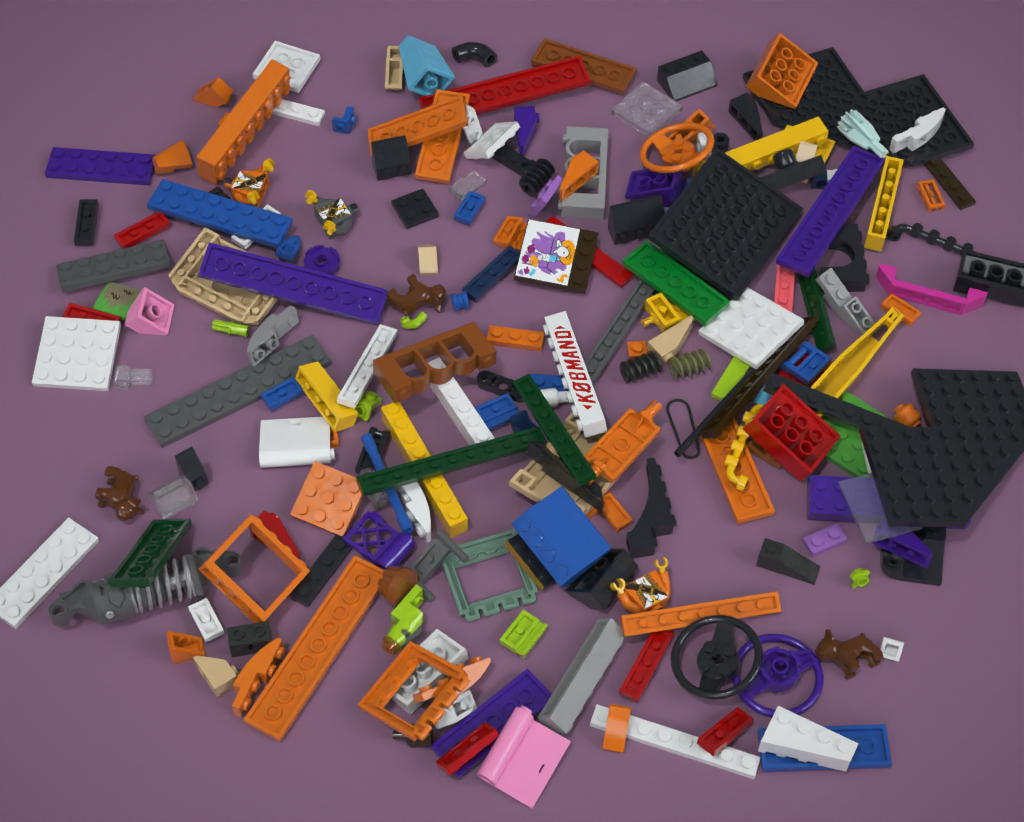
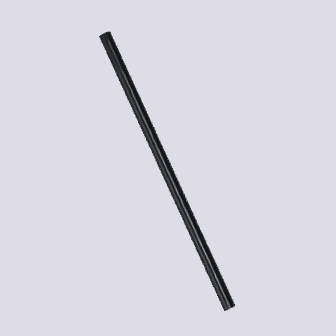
[674,367,755,457]

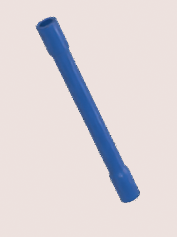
[361,433,414,534]

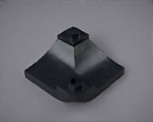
[880,527,946,586]

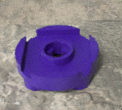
[303,245,340,275]

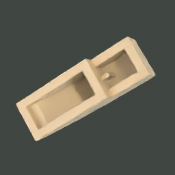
[385,46,404,90]

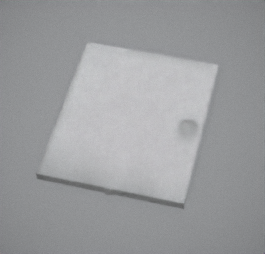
[838,473,923,544]

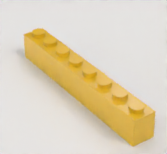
[693,117,828,176]
[381,402,468,538]

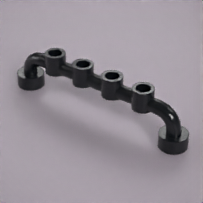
[886,223,976,256]

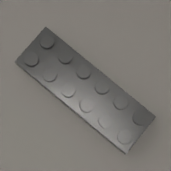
[56,239,171,293]

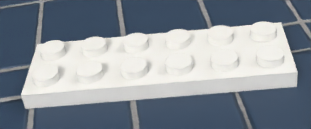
[0,517,100,629]

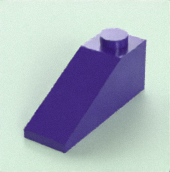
[514,106,539,156]
[872,516,933,569]

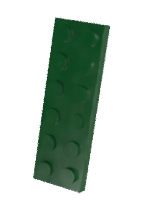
[108,518,192,589]

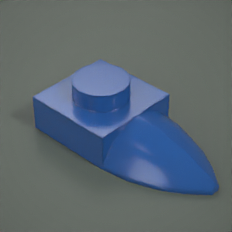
[275,236,301,262]

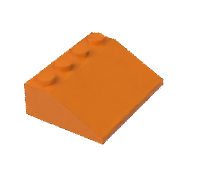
[746,33,818,109]

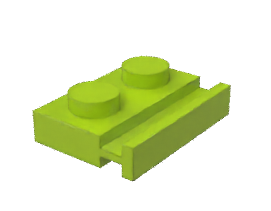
[499,609,548,659]

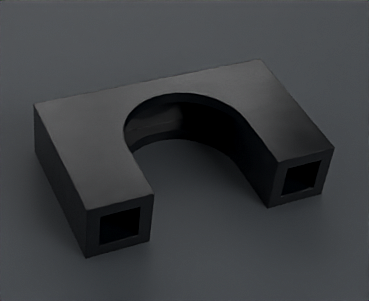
[819,224,869,292]

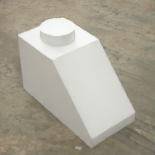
[435,689,477,729]

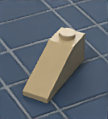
[647,315,694,366]

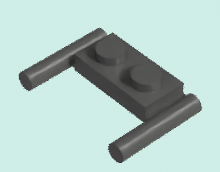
[409,530,469,603]

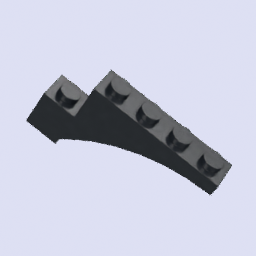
[626,457,676,559]

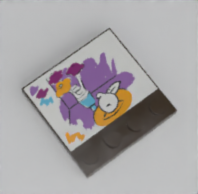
[514,219,599,294]

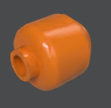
[893,403,922,427]

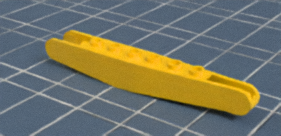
[811,307,905,418]

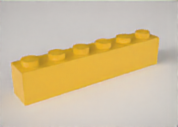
[864,156,904,252]

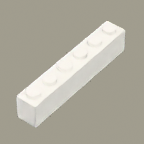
[428,357,494,445]

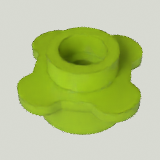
[850,568,870,589]

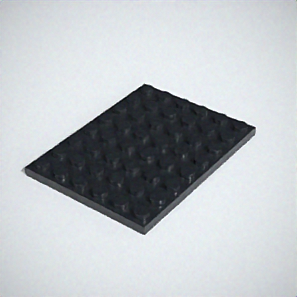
[647,148,804,301]

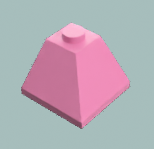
[125,287,174,336]

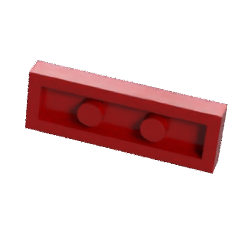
[114,212,171,249]
[62,303,122,323]
[697,707,754,756]
[436,722,499,776]

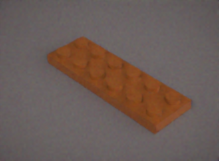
[531,38,637,95]

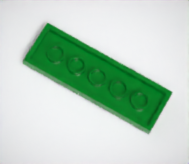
[622,240,730,326]

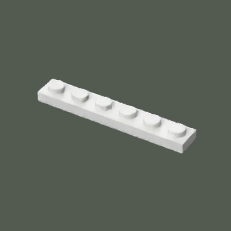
[337,324,397,409]

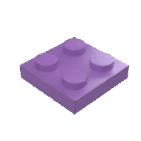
[528,175,563,219]

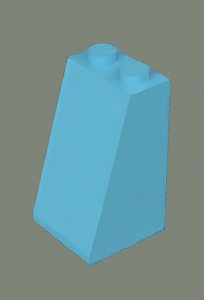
[399,35,455,96]

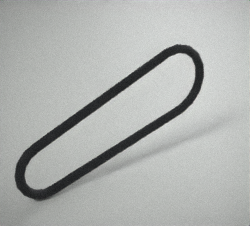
[666,399,700,459]

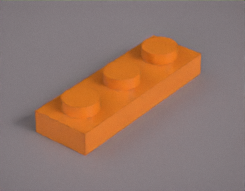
[487,325,544,351]

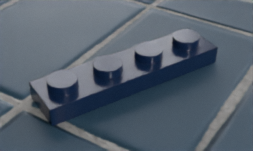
[462,245,520,302]

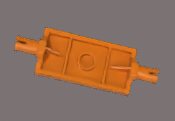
[584,400,662,485]

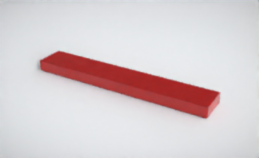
[546,216,634,288]

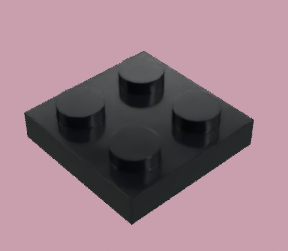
[391,189,439,229]

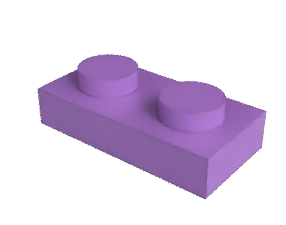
[802,523,848,557]

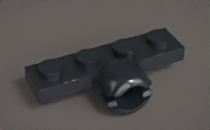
[760,148,827,190]

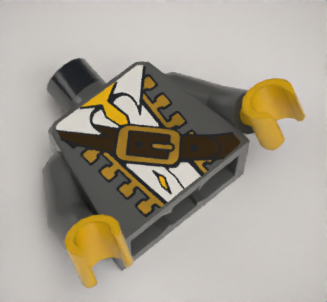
[305,190,359,239]

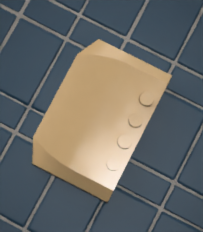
[168,228,278,325]

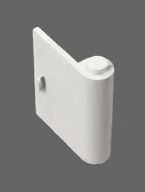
[259,417,335,468]

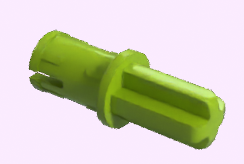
[212,319,250,337]

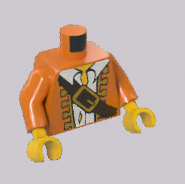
[224,158,275,208]
[610,557,671,614]

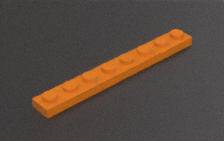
[620,591,782,637]

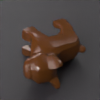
[387,274,446,316]
[95,466,145,522]
[815,629,883,680]

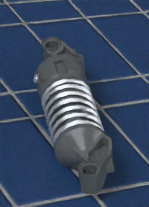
[48,547,243,627]

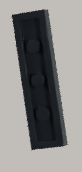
[290,534,353,608]

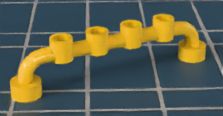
[724,404,764,491]

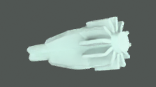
[837,109,888,158]

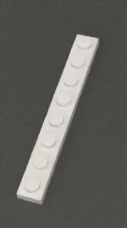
[590,704,761,779]

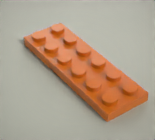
[415,89,470,184]
[367,95,469,157]
[697,418,775,524]

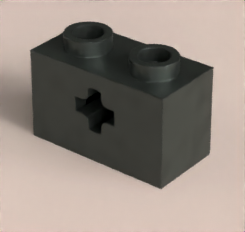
[227,621,272,657]

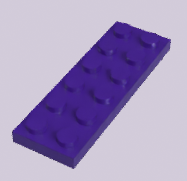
[45,147,156,186]
[431,668,552,780]

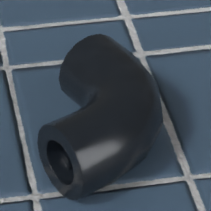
[451,42,498,67]

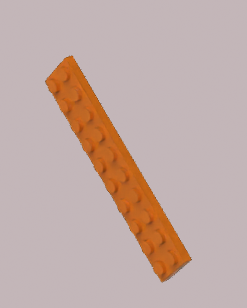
[244,555,384,742]

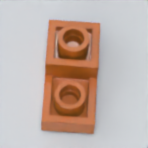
[602,704,631,753]

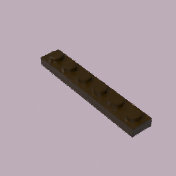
[924,158,976,210]

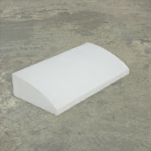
[391,629,469,715]

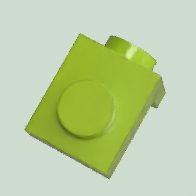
[355,390,383,421]

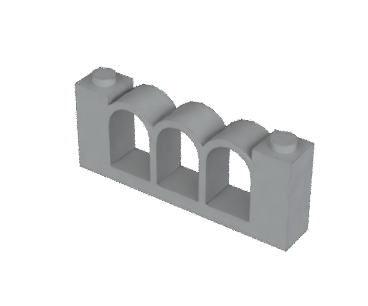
[558,126,608,220]

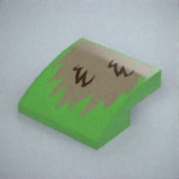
[93,282,141,321]

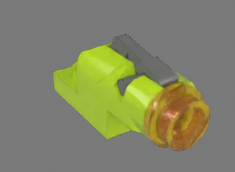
[381,584,424,655]

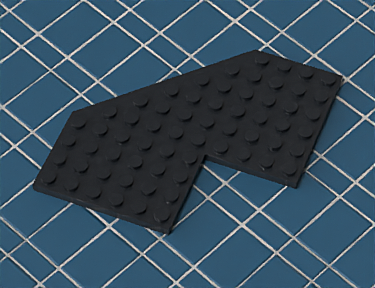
[742,47,974,167]
[859,368,1024,527]

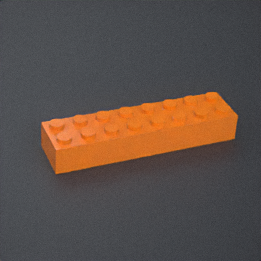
[196,59,291,185]

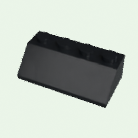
[953,249,1024,307]

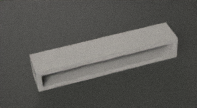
[538,618,625,734]

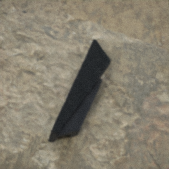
[527,441,605,513]

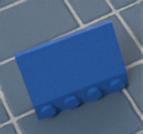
[511,486,612,587]

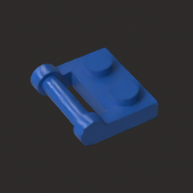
[781,341,831,385]

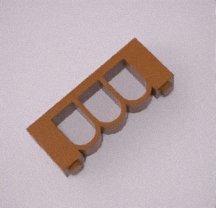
[373,322,497,403]

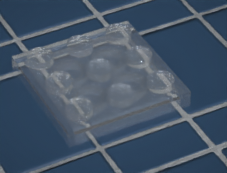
[611,82,683,137]

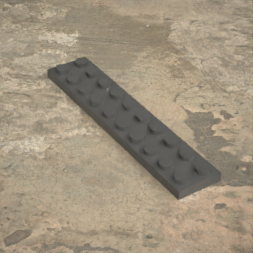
[144,335,332,448]

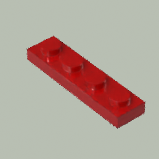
[619,630,675,703]

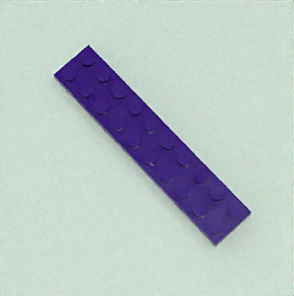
[776,146,885,278]
[198,242,388,325]

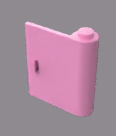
[476,706,571,809]

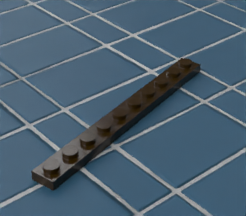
[700,316,818,439]

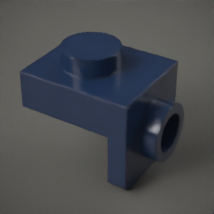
[509,410,538,433]

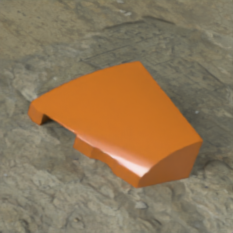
[152,140,192,175]

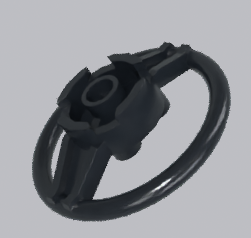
[671,615,763,700]

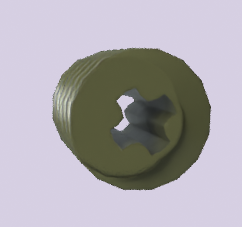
[669,348,711,381]

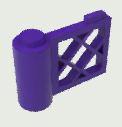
[343,511,415,570]

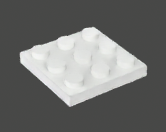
[252,41,321,93]

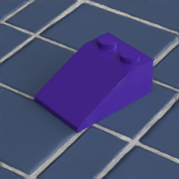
[625,164,687,206]

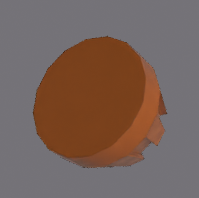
[377,566,418,607]

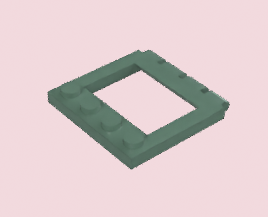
[441,529,538,623]

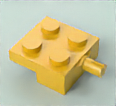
[641,292,695,333]

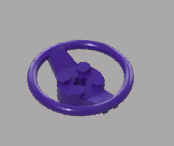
[732,634,824,718]

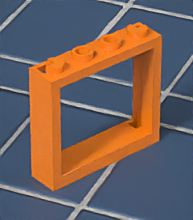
[198,514,310,623]

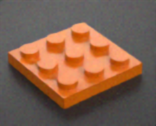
[290,461,363,538]

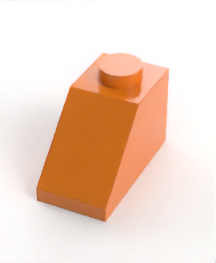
[193,77,234,107]

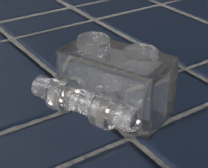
[148,474,199,520]

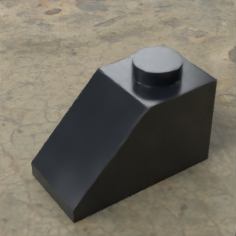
[175,446,209,493]

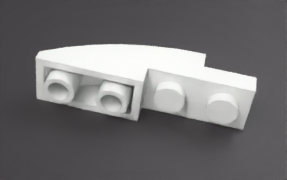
[889,107,946,154]
[395,482,431,543]

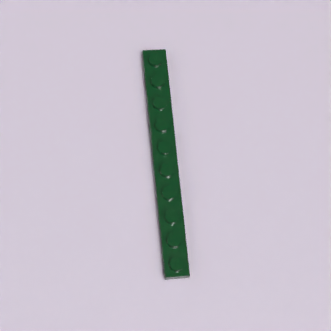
[356,426,547,497]

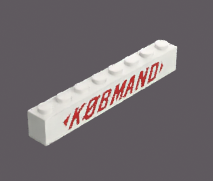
[543,311,607,438]

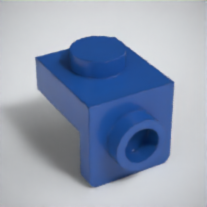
[332,106,357,134]

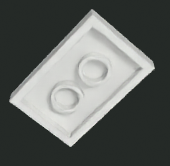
[463,122,520,160]

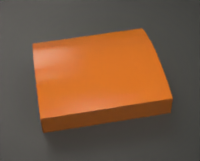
[493,216,527,252]

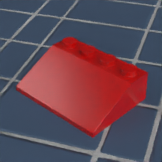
[743,383,841,482]

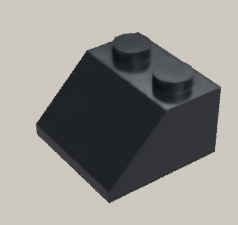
[371,135,411,181]

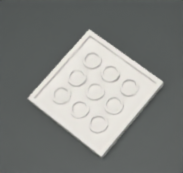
[698,287,804,370]
[32,316,121,392]

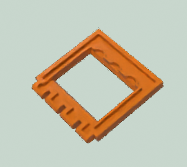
[357,641,471,741]

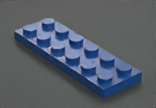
[757,724,892,772]

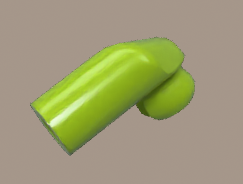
[400,312,428,329]

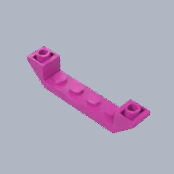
[876,264,988,315]

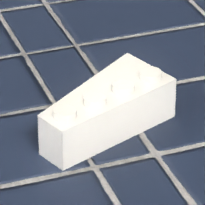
[758,706,858,772]

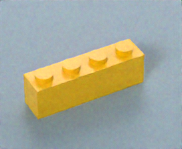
[295,361,358,432]

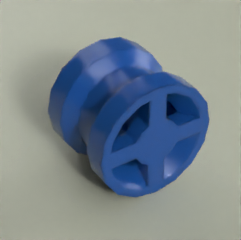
[451,291,469,311]

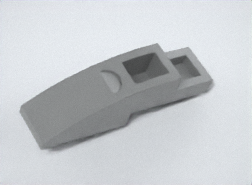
[815,268,875,336]
[247,305,299,366]

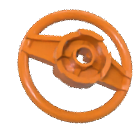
[639,122,714,173]

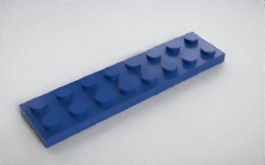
[147,179,293,248]

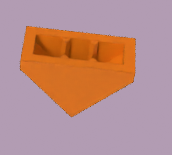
[166,631,206,664]

